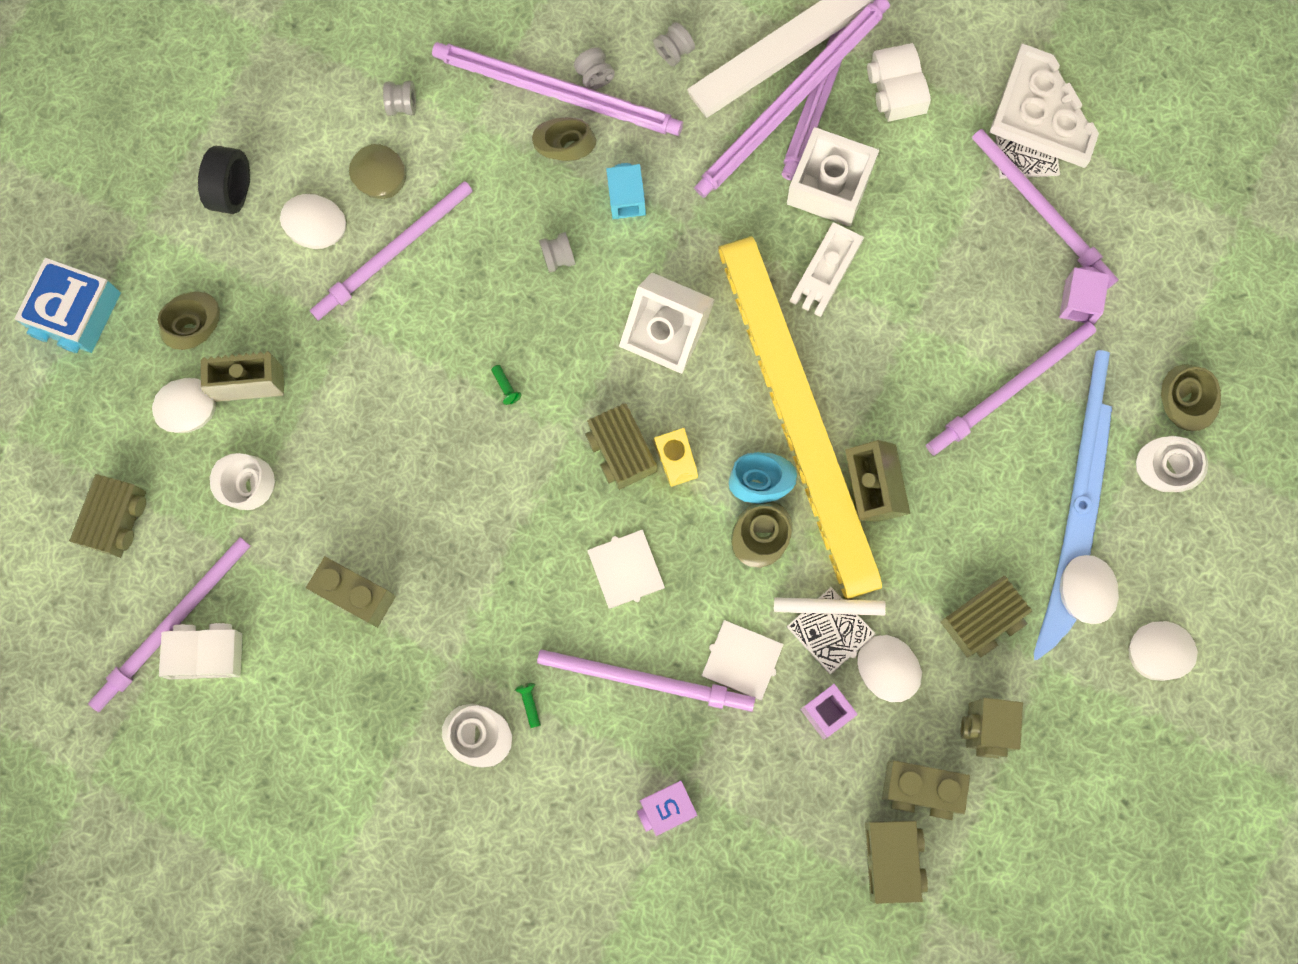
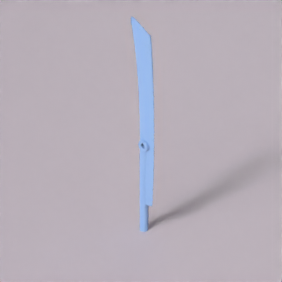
[1034,350,1112,660]

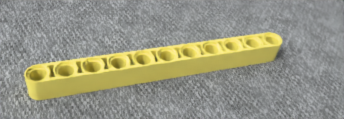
[719,236,882,600]

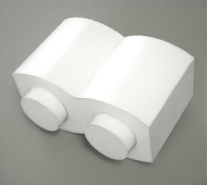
[867,43,931,122]
[159,623,242,679]

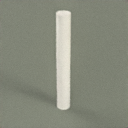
[774,597,886,615]

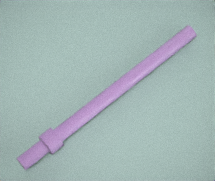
[972,129,1119,289]
[309,181,473,321]
[926,322,1096,456]
[88,537,251,712]
[537,649,756,712]

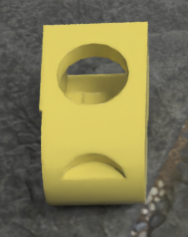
[653,428,698,487]

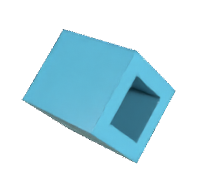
[606,163,646,219]

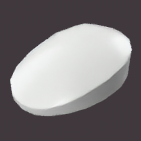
[280,194,346,249]
[152,378,216,433]
[1136,436,1208,492]
[210,453,275,510]
[1060,555,1119,624]
[1128,621,1198,681]
[858,635,922,702]
[442,704,512,768]

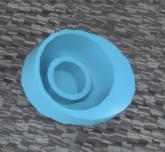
[728,452,797,504]

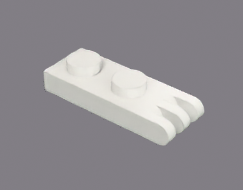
[790,222,864,317]

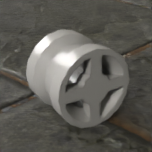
[653,22,695,66]
[574,47,615,90]
[383,81,416,116]
[539,232,575,273]

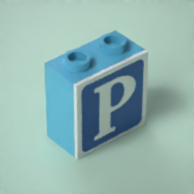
[14,258,121,353]

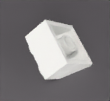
[787,127,879,227]
[619,272,715,374]

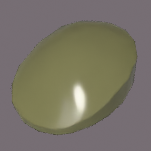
[532,117,597,161]
[349,144,406,199]
[157,291,220,350]
[1161,364,1221,432]
[731,501,793,568]

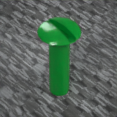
[491,365,522,405]
[514,683,541,728]

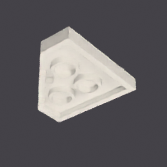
[989,43,1099,168]

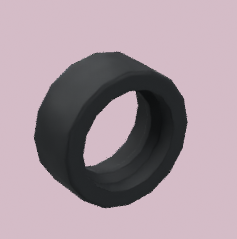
[198,145,250,214]

